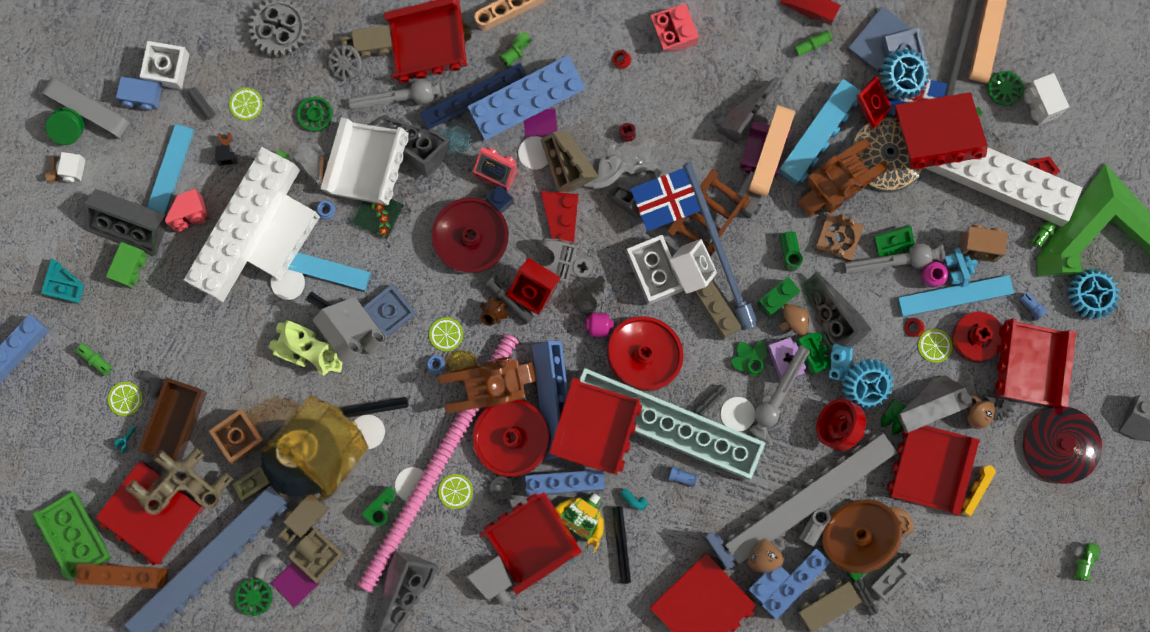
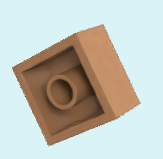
[959,225,1008,262]
[209,409,266,465]

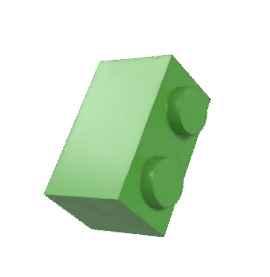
[106,242,147,288]

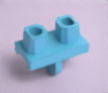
[944,248,978,287]
[829,344,854,381]

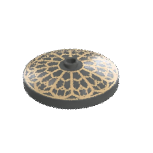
[851,118,923,192]

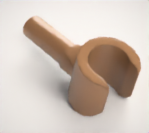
[45,156,59,183]

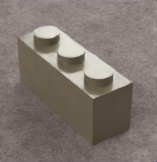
[693,280,741,340]
[797,580,862,632]

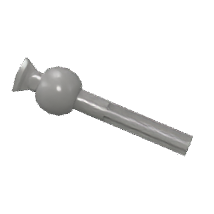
[349,78,447,109]
[845,243,945,274]
[749,345,810,440]

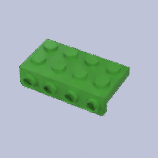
[33,491,112,581]

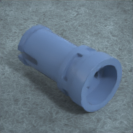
[1019,292,1048,321]
[668,466,698,487]

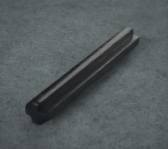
[332,397,408,420]
[612,506,631,584]

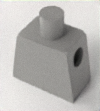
[467,556,512,606]

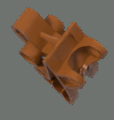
[797,138,889,218]
[437,357,536,413]

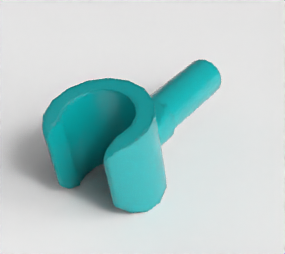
[115,426,135,454]

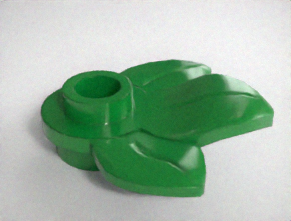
[731,341,767,376]

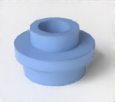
[316,200,335,219]
[426,355,446,374]

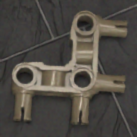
[126,447,233,514]

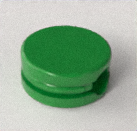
[45,107,84,145]

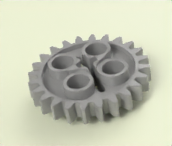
[248,0,310,58]

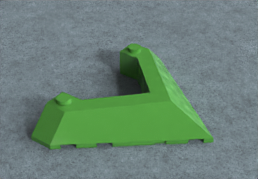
[1036,164,1150,277]

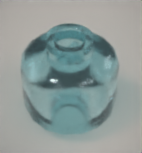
[443,126,473,154]

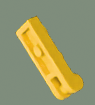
[961,465,995,517]

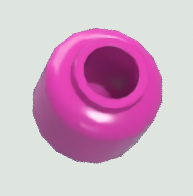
[920,262,948,288]
[585,312,613,337]

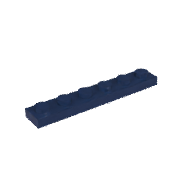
[420,62,527,130]

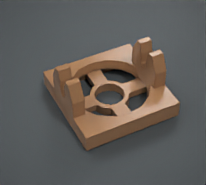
[815,213,864,262]

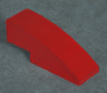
[780,0,841,26]

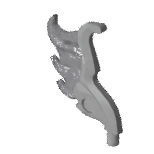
[584,138,660,190]

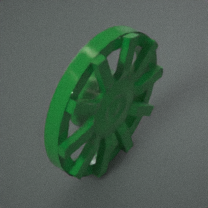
[988,71,1024,106]
[297,97,333,132]
[235,579,273,616]

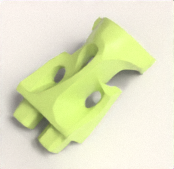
[269,320,343,376]

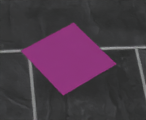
[524,108,558,139]
[271,562,319,608]

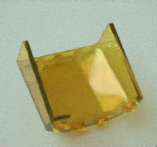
[261,395,369,502]

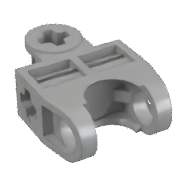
[540,238,594,283]

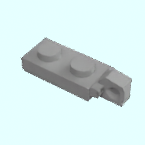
[870,553,918,601]

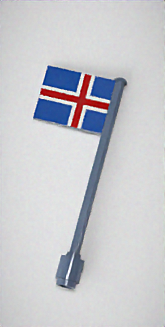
[631,162,757,330]

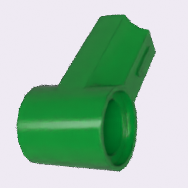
[779,231,803,271]

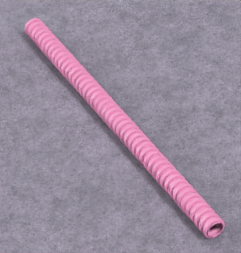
[357,334,519,592]

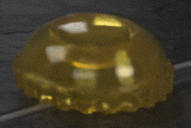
[446,350,479,383]

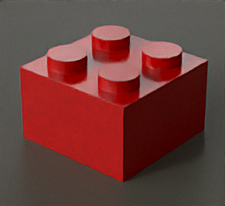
[506,258,561,315]

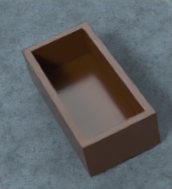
[138,377,207,460]

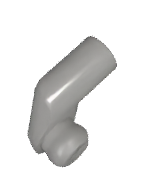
[254,555,280,579]

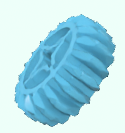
[879,48,930,100]
[1067,268,1121,319]
[842,358,894,410]

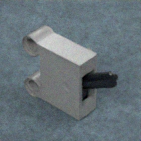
[305,292,387,364]

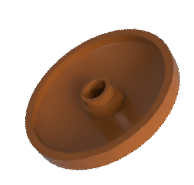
[823,499,902,573]

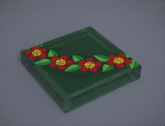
[353,199,404,239]

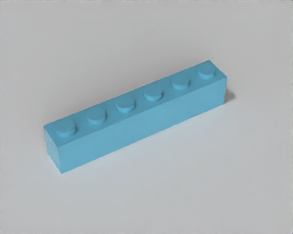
[779,79,861,185]

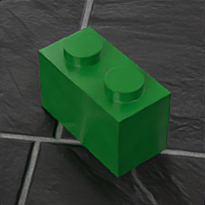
[757,276,800,318]

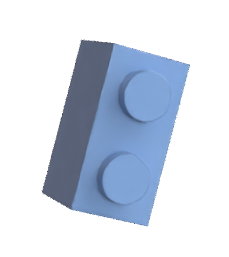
[116,77,162,111]
[747,567,790,604]

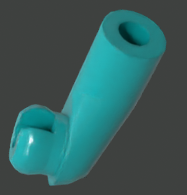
[620,488,648,510]

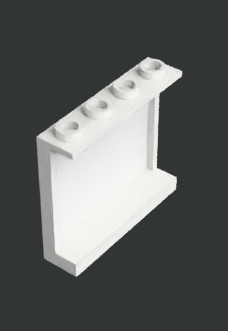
[320,118,409,205]
[247,195,320,281]

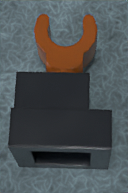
[215,132,238,166]

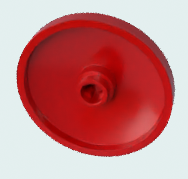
[607,316,684,391]
[473,399,550,477]

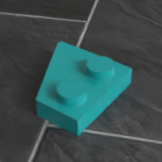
[41,258,85,304]

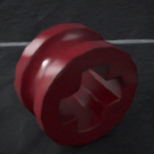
[619,123,636,142]

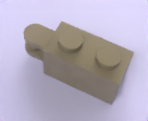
[338,25,393,59]
[278,494,329,546]

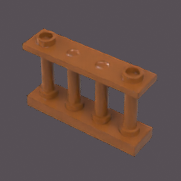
[667,169,751,257]
[75,563,169,589]

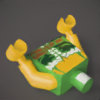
[555,492,604,552]

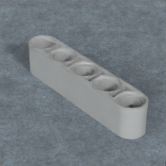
[41,77,130,139]

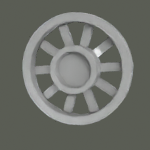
[328,45,362,80]

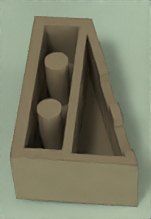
[540,131,599,192]

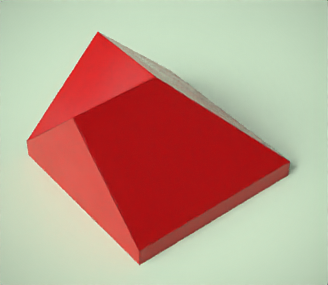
[856,76,892,128]

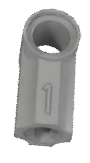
[799,508,830,547]

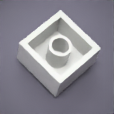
[140,41,189,90]
[1023,73,1069,125]
[670,239,718,294]

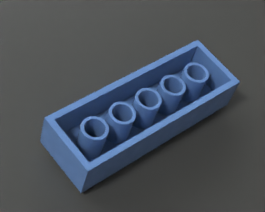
[466,55,586,141]

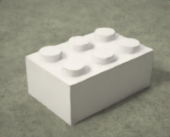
[626,235,684,305]

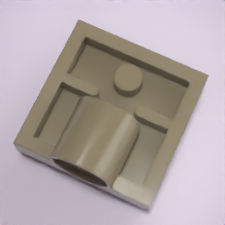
[288,528,344,584]

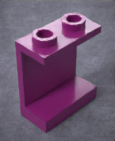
[740,121,790,178]

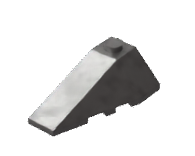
[372,115,451,178]

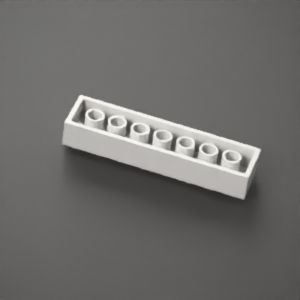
[184,147,300,302]
[925,148,1083,227]

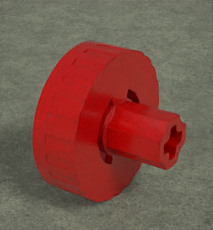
[951,311,1003,363]
[816,398,866,451]

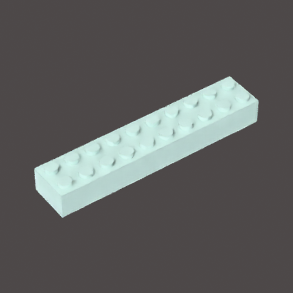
[580,368,765,480]

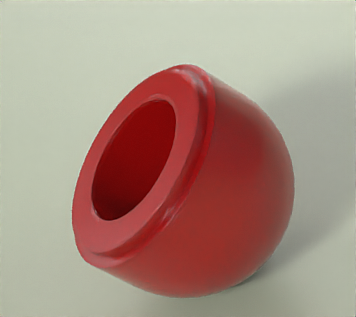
[612,49,631,69]
[904,318,925,337]

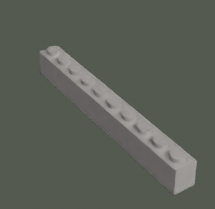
[723,433,897,565]

